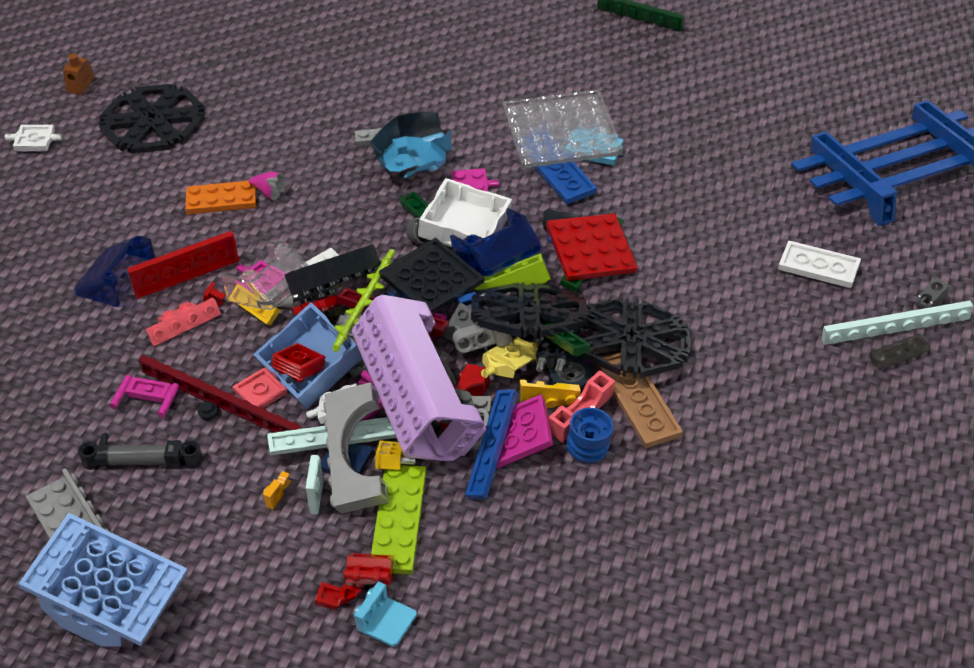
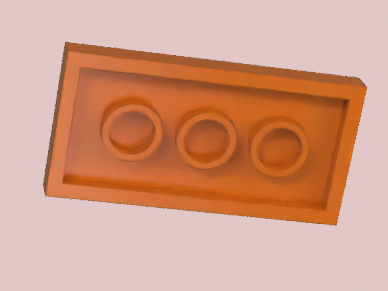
[185,180,256,215]

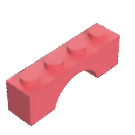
[548,370,615,443]

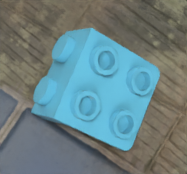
[354,582,417,647]

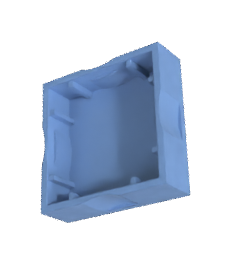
[253,303,363,410]

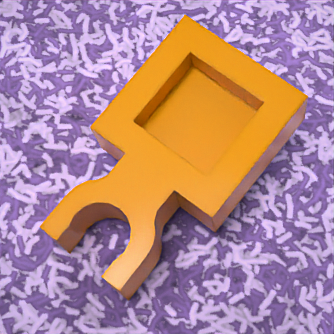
[263,471,291,510]

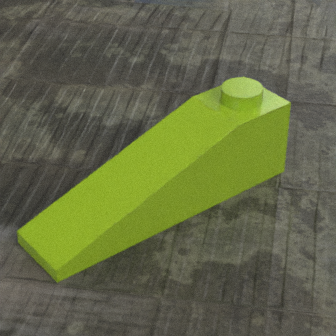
[474,253,551,290]

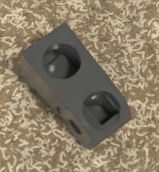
[915,277,950,309]

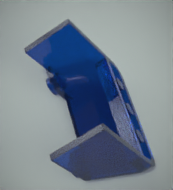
[450,208,541,276]

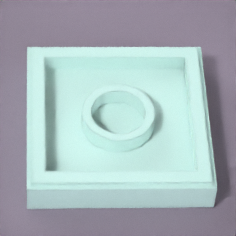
[305,455,324,514]

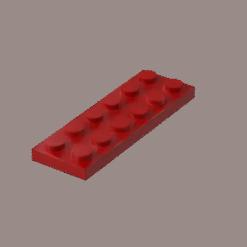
[127,231,239,299]

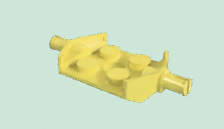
[481,337,540,378]

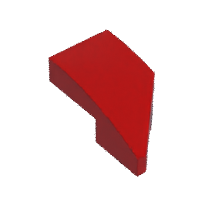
[314,582,361,609]

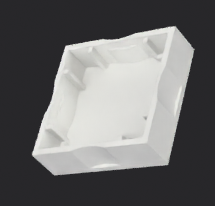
[418,178,512,258]

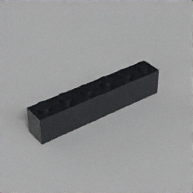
[284,244,381,297]

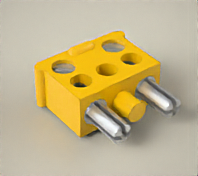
[375,440,415,470]

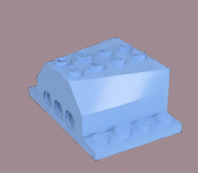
[18,513,187,646]

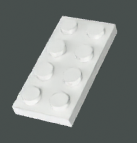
[778,241,861,288]

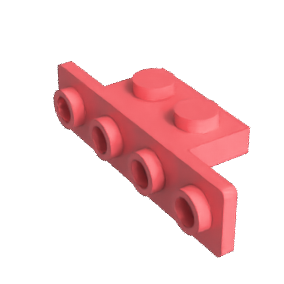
[146,298,221,346]

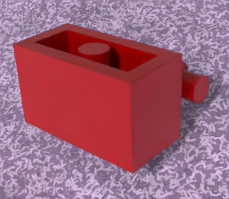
[344,553,394,588]

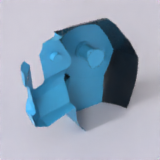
[370,111,452,178]

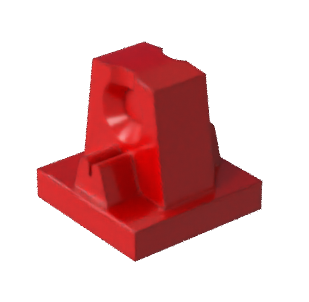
[203,282,225,306]

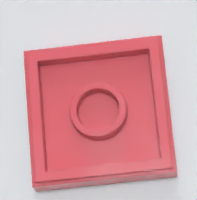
[232,367,288,408]

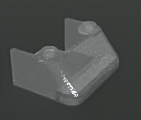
[222,241,308,310]

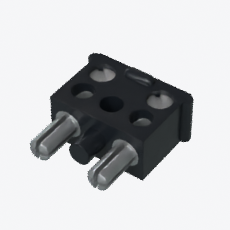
[536,340,572,373]

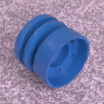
[566,408,613,463]

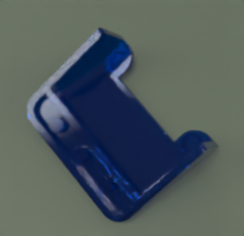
[74,236,156,307]

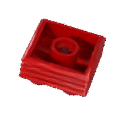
[271,343,326,382]

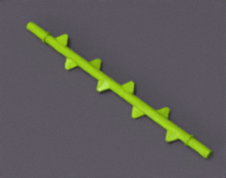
[332,249,395,352]

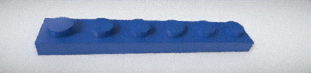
[465,389,518,499]

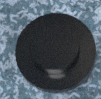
[197,402,218,420]

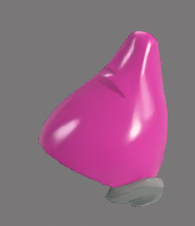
[249,172,287,200]

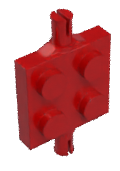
[292,295,338,315]

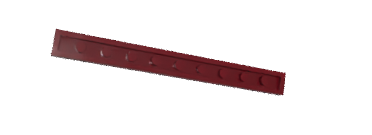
[138,355,302,433]

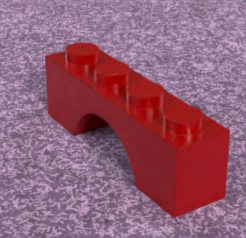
[440,364,490,433]

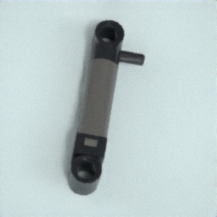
[78,433,203,470]

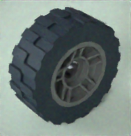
[549,356,593,393]

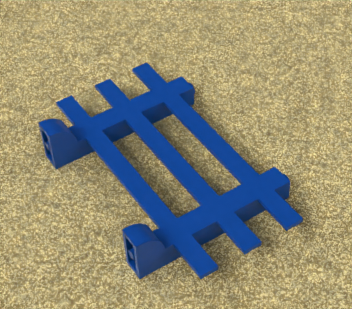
[791,100,974,226]

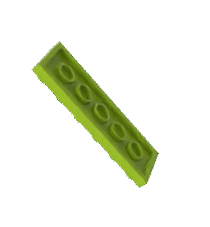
[371,465,426,575]

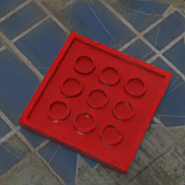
[546,213,638,281]

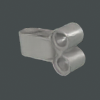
[452,322,512,353]

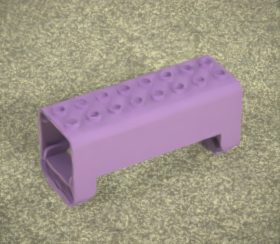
[351,295,486,461]

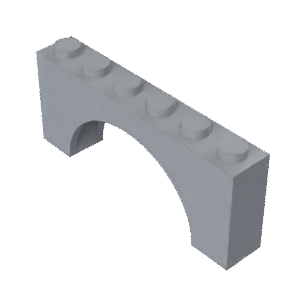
[323,382,388,514]

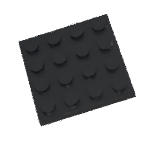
[379,238,485,315]

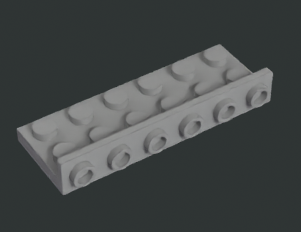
[26,468,108,539]

